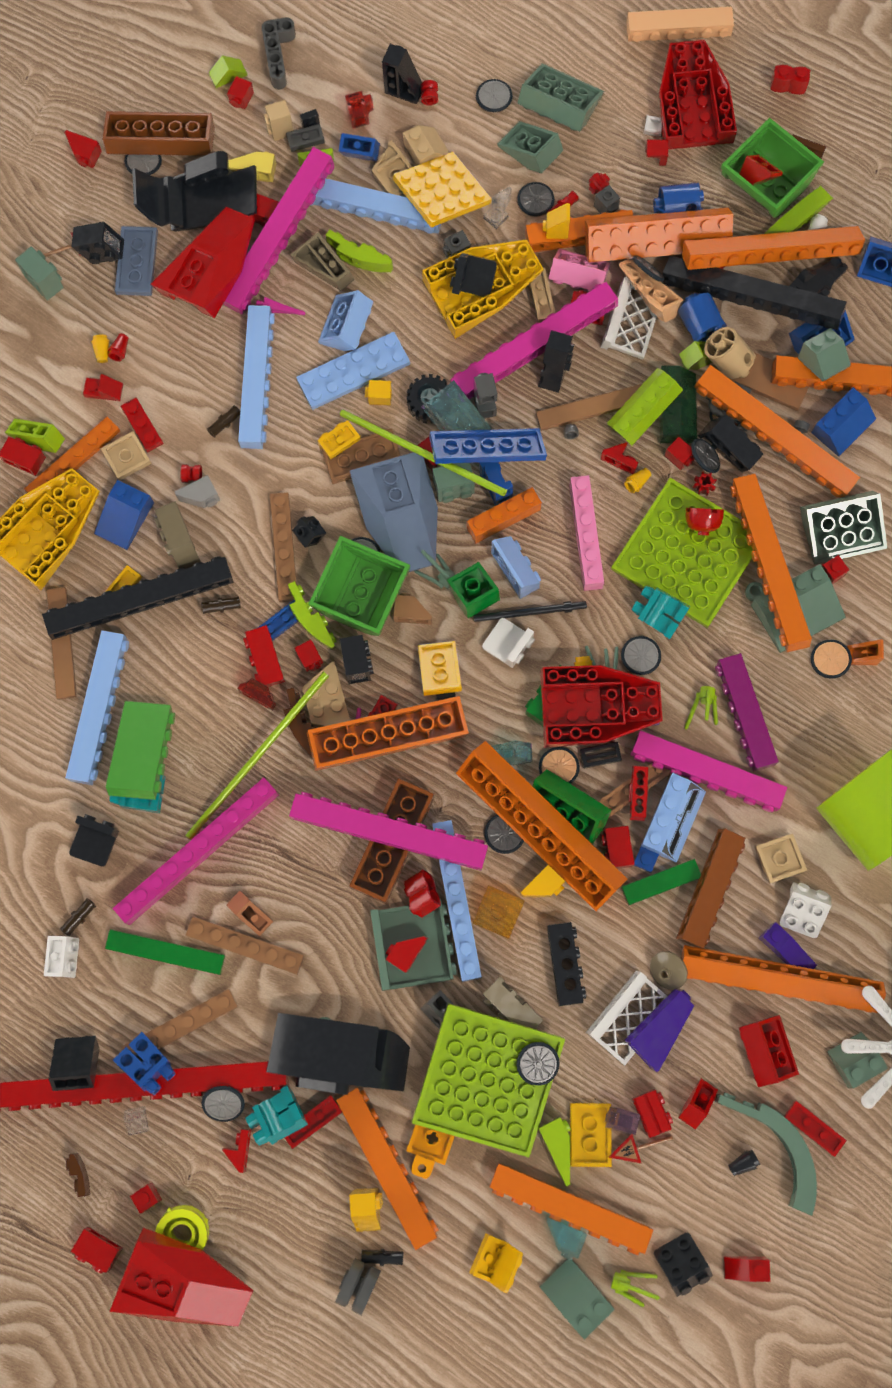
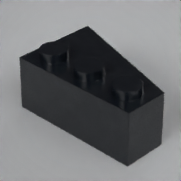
[382,44,422,104]
[538,330,575,393]
[697,415,763,472]

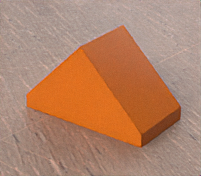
[847,639,884,665]

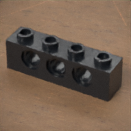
[547,922,586,1007]

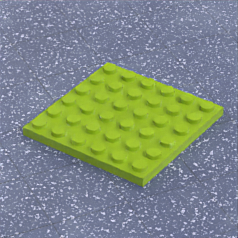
[611,478,753,628]
[412,1003,565,1158]

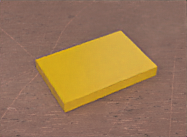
[418,641,462,696]
[570,1103,612,1167]

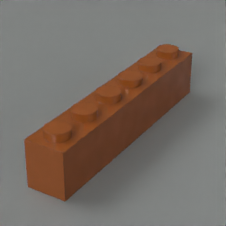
[676,828,746,948]

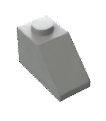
[174,475,220,508]

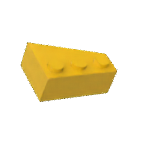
[349,1188,383,1232]

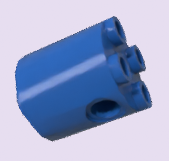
[653,182,704,214]
[678,293,727,342]

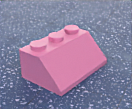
[549,248,611,292]

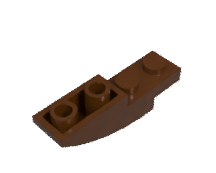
[283,688,316,759]

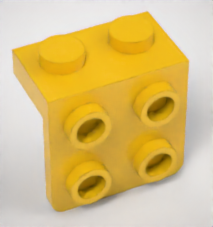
[469,1233,523,1293]

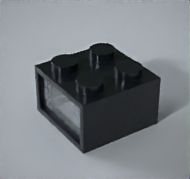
[71,222,124,264]
[340,635,374,685]

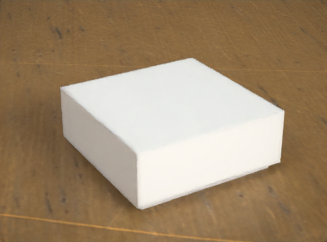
[644,115,662,137]

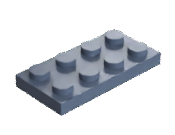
[115,226,158,296]

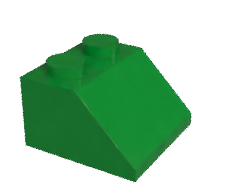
[447,562,500,618]

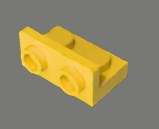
[317,420,361,460]

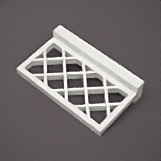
[601,276,657,360]
[586,971,667,1065]

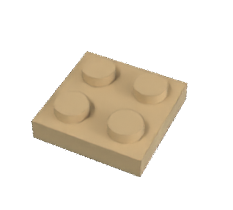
[101,431,152,481]
[755,833,807,884]

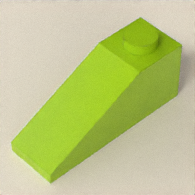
[5,418,65,453]
[538,1117,571,1187]

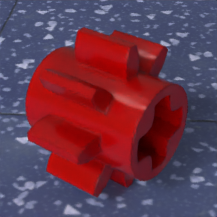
[588,172,611,195]
[693,472,717,496]

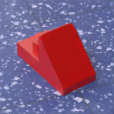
[83,374,123,401]
[600,442,639,474]
[222,1129,252,1173]

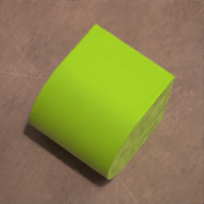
[816,749,892,871]

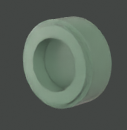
[745,582,764,602]

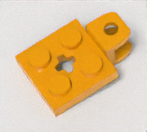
[406,1124,455,1179]

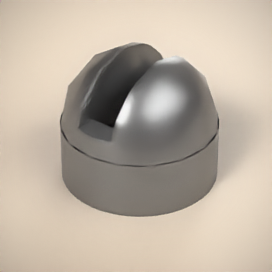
[564,423,579,439]

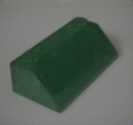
[660,366,697,443]

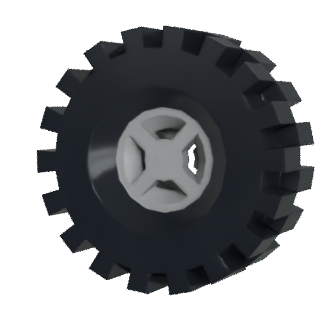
[407,374,453,424]

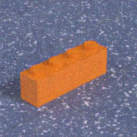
[467,487,542,544]

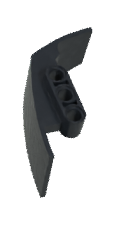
[267,1013,410,1095]

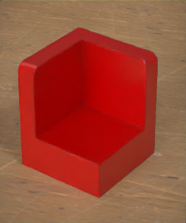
[645,139,668,166]

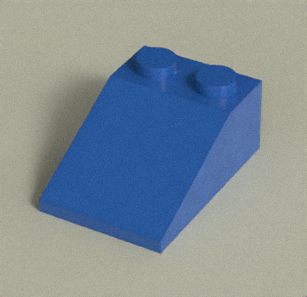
[94,480,154,550]

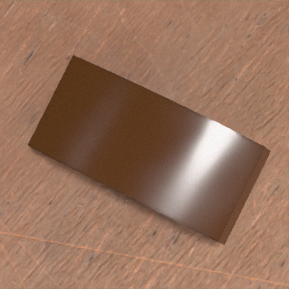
[66,1153,90,1197]

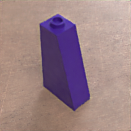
[625,989,694,1072]

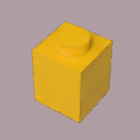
[365,380,392,406]

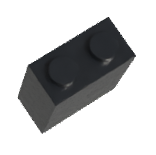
[48,1036,100,1091]

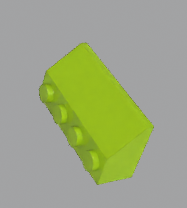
[607,368,683,446]

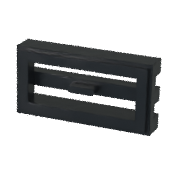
[580,742,622,769]

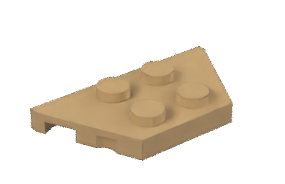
[372,140,412,197]
[302,661,350,727]

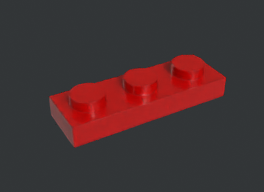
[121,397,164,453]
[285,1095,342,1149]
[784,1101,847,1157]

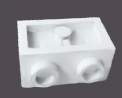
[44,936,79,978]

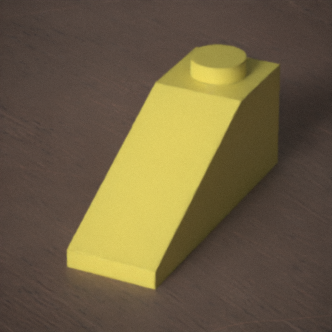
[228,152,276,182]

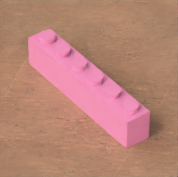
[569,475,604,591]

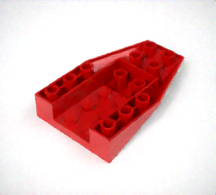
[659,40,737,150]
[151,207,255,319]
[540,665,663,748]
[109,1227,253,1327]

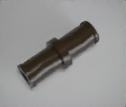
[207,405,240,438]
[201,596,241,614]
[60,898,96,936]

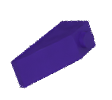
[758,922,817,969]

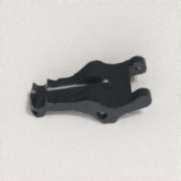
[789,256,848,297]

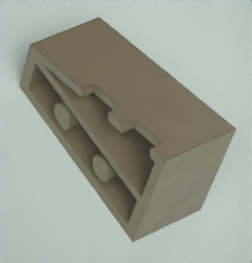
[290,232,354,291]
[154,501,201,569]
[483,977,543,1029]

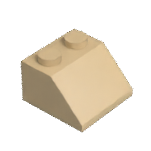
[403,125,449,165]

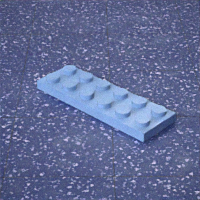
[296,332,410,410]

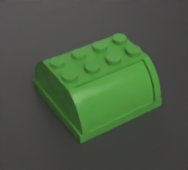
[721,117,824,218]
[309,536,410,636]

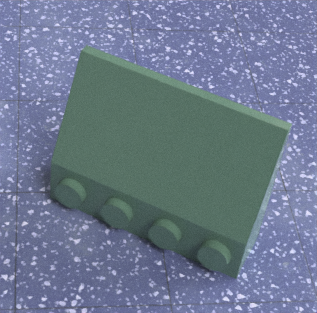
[517,63,604,132]
[800,491,888,565]
[751,564,846,653]

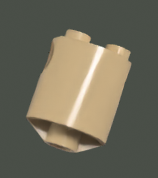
[704,327,756,379]

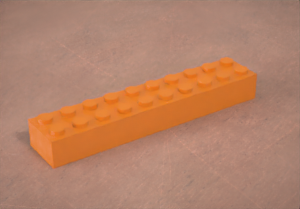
[456,741,627,911]

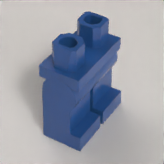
[479,462,513,506]
[113,1032,176,1095]

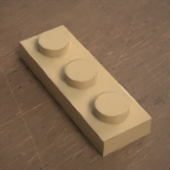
[529,268,555,323]

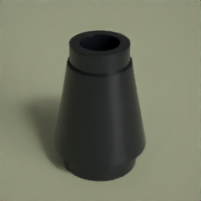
[728,1150,761,1177]

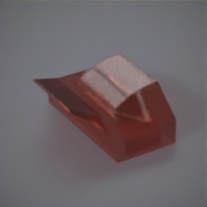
[237,678,276,711]

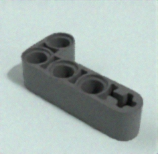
[262,17,296,90]

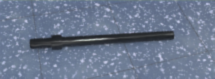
[474,601,587,622]

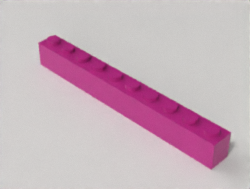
[223,147,334,315]
[450,282,618,403]
[112,778,279,925]
[289,792,488,871]

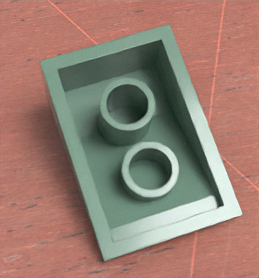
[498,121,564,174]
[539,1257,615,1340]

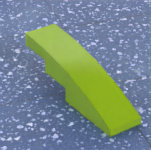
[765,186,833,234]

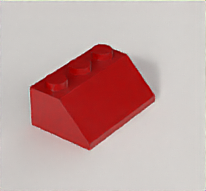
[739,1015,799,1087]

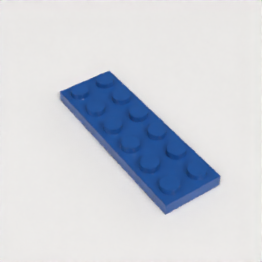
[429,428,547,464]

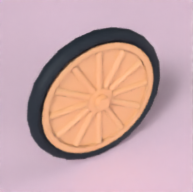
[810,640,852,679]
[539,747,580,784]

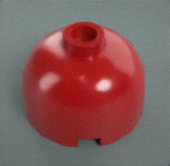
[686,508,724,535]

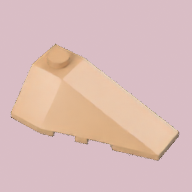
[619,259,684,322]

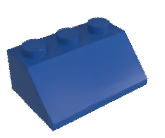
[857,236,892,287]
[789,310,855,354]
[811,387,876,457]

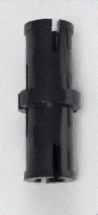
[361,1249,403,1266]

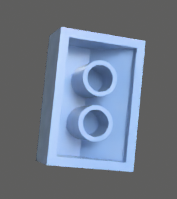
[318,290,373,351]
[491,536,541,599]

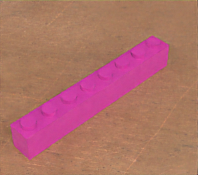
[630,730,788,813]

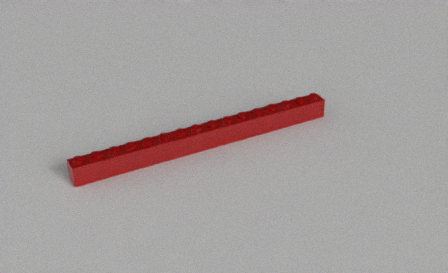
[0,1061,289,1112]

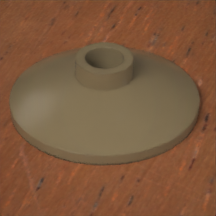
[650,951,688,990]

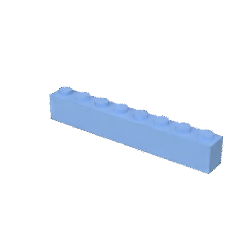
[312,179,441,234]
[238,305,275,449]
[65,630,129,786]
[432,820,482,982]

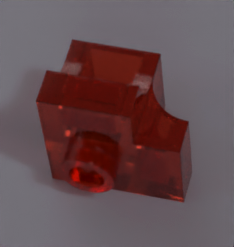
[345,91,374,129]

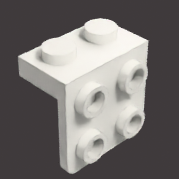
[482,618,535,668]
[780,882,832,938]

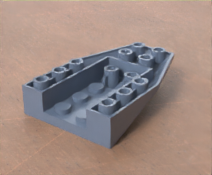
[350,452,438,572]

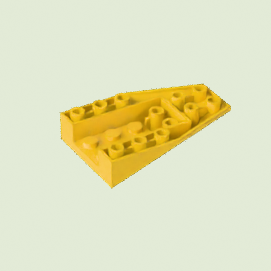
[422,240,544,339]
[0,468,100,591]

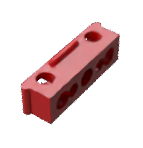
[629,766,649,821]

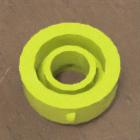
[155,1205,209,1250]

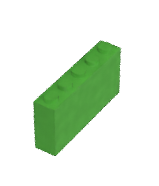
[106,701,175,800]

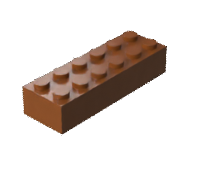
[102,111,215,156]
[349,778,434,905]

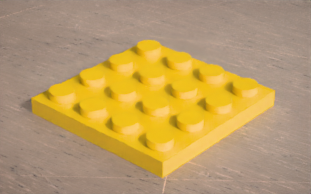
[393,152,491,228]

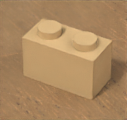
[263,100,293,141]

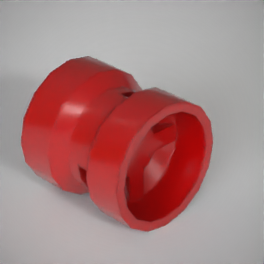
[421,80,438,106]
[180,464,202,483]

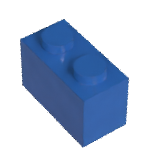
[338,133,380,162]

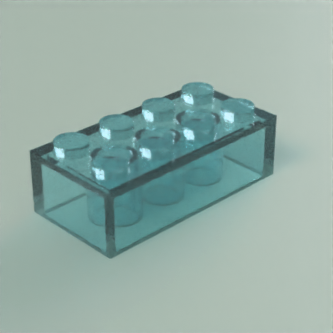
[421,380,492,431]

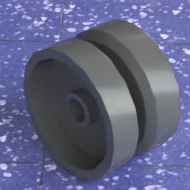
[335,1258,381,1316]

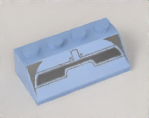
[640,773,706,863]

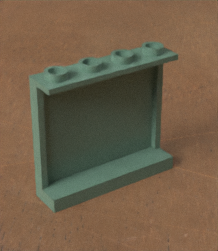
[370,899,457,991]

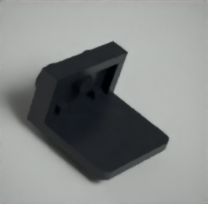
[450,253,497,297]
[69,814,119,867]
[654,1232,713,1297]

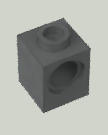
[594,185,620,214]

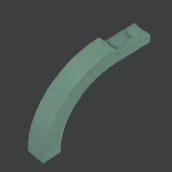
[715,1092,817,1216]

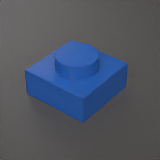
[634,847,659,873]

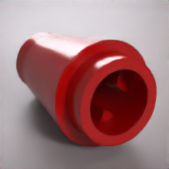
[108,333,129,362]

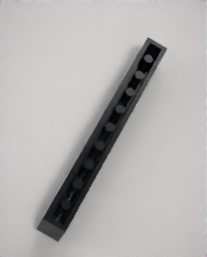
[663,256,847,330]
[42,556,234,640]

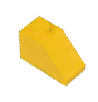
[543,203,570,239]
[520,865,565,897]

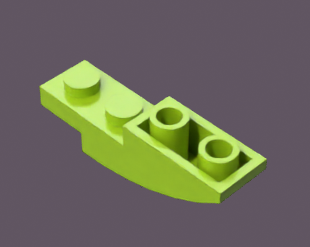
[326,229,393,272]
[288,581,337,650]

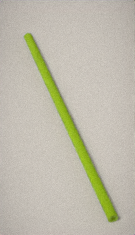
[340,409,507,497]
[185,671,329,840]

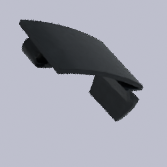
[132,151,257,232]

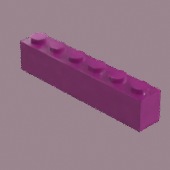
[715,653,779,772]

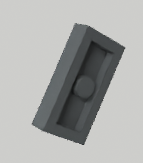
[286,124,325,152]

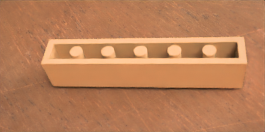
[626,7,734,42]

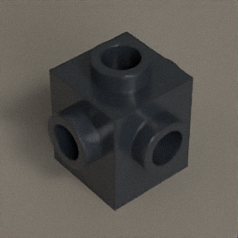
[292,516,326,548]

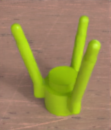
[684,686,718,730]
[611,1269,660,1307]

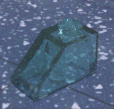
[492,741,533,765]
[546,1216,587,1260]

